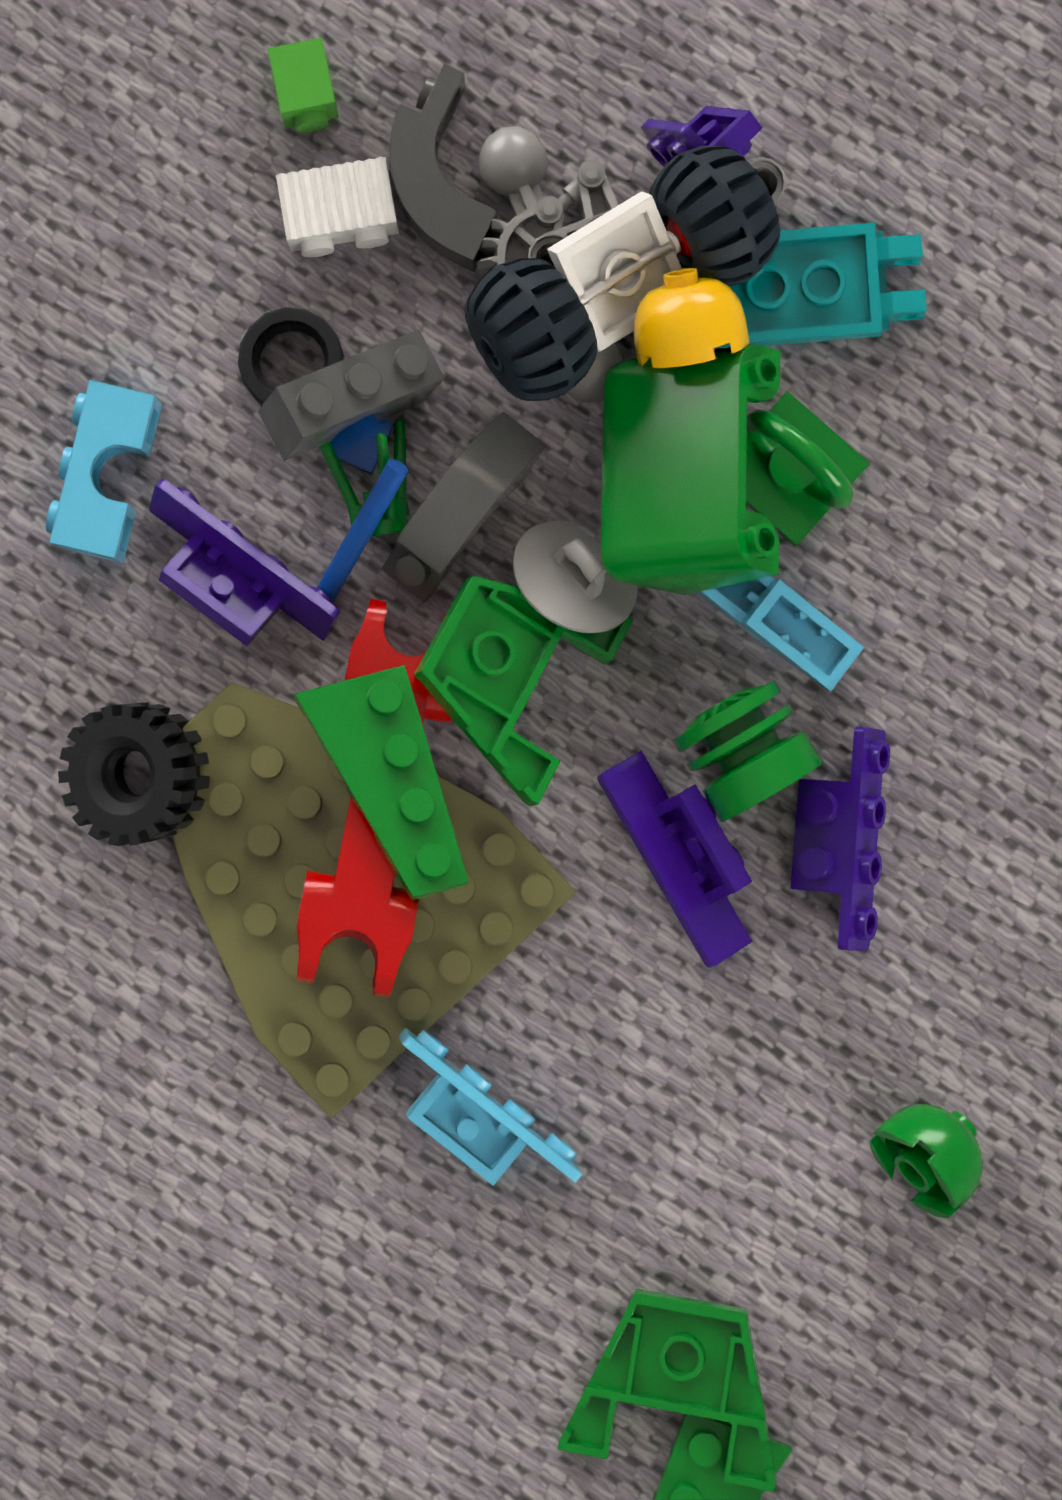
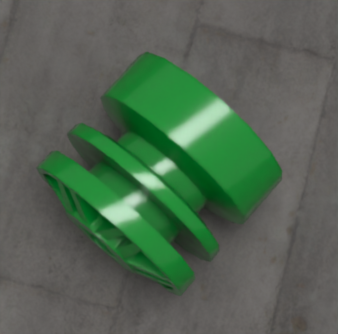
[672,680,823,822]

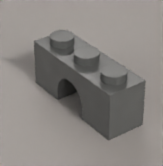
[258,330,445,461]

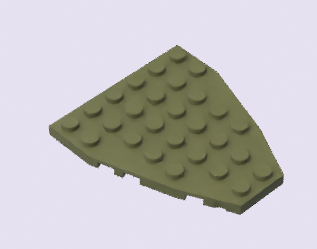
[173,682,576,1119]

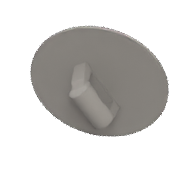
[512,521,637,633]

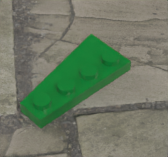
[294,665,469,900]

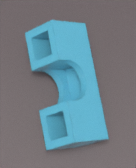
[46,380,162,563]

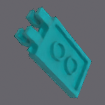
[717,222,927,349]

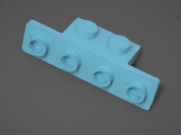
[398,1027,583,1186]

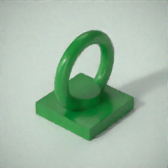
[746,391,870,547]

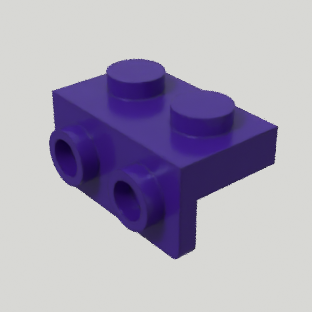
[641,106,763,167]

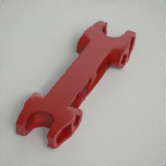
[296,599,452,998]

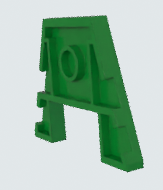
[414,575,633,806]
[557,1289,776,1492]

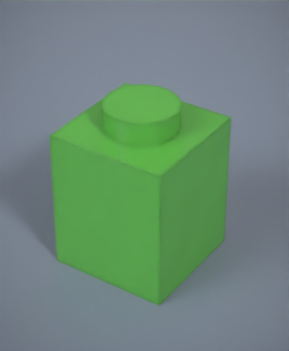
[267,37,339,133]

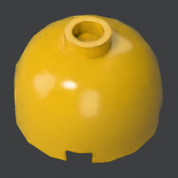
[633,268,749,368]

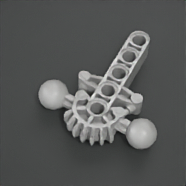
[477,126,786,403]

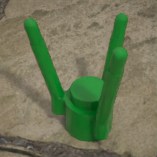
[319,418,410,537]

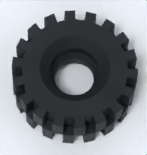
[58,702,210,846]

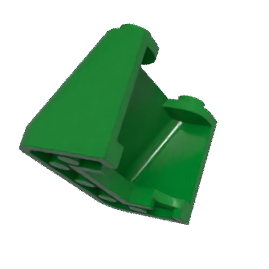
[601,345,781,595]

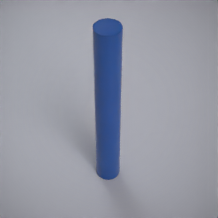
[316,459,408,602]

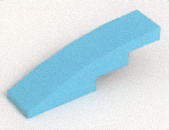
[696,576,864,691]

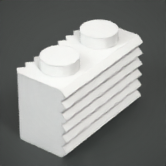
[276,157,399,258]

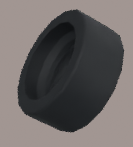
[238,307,345,407]

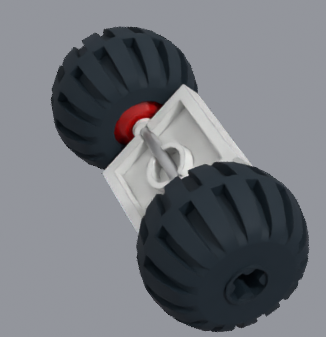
[465,146,780,401]

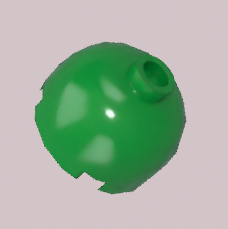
[870,1104,983,1218]

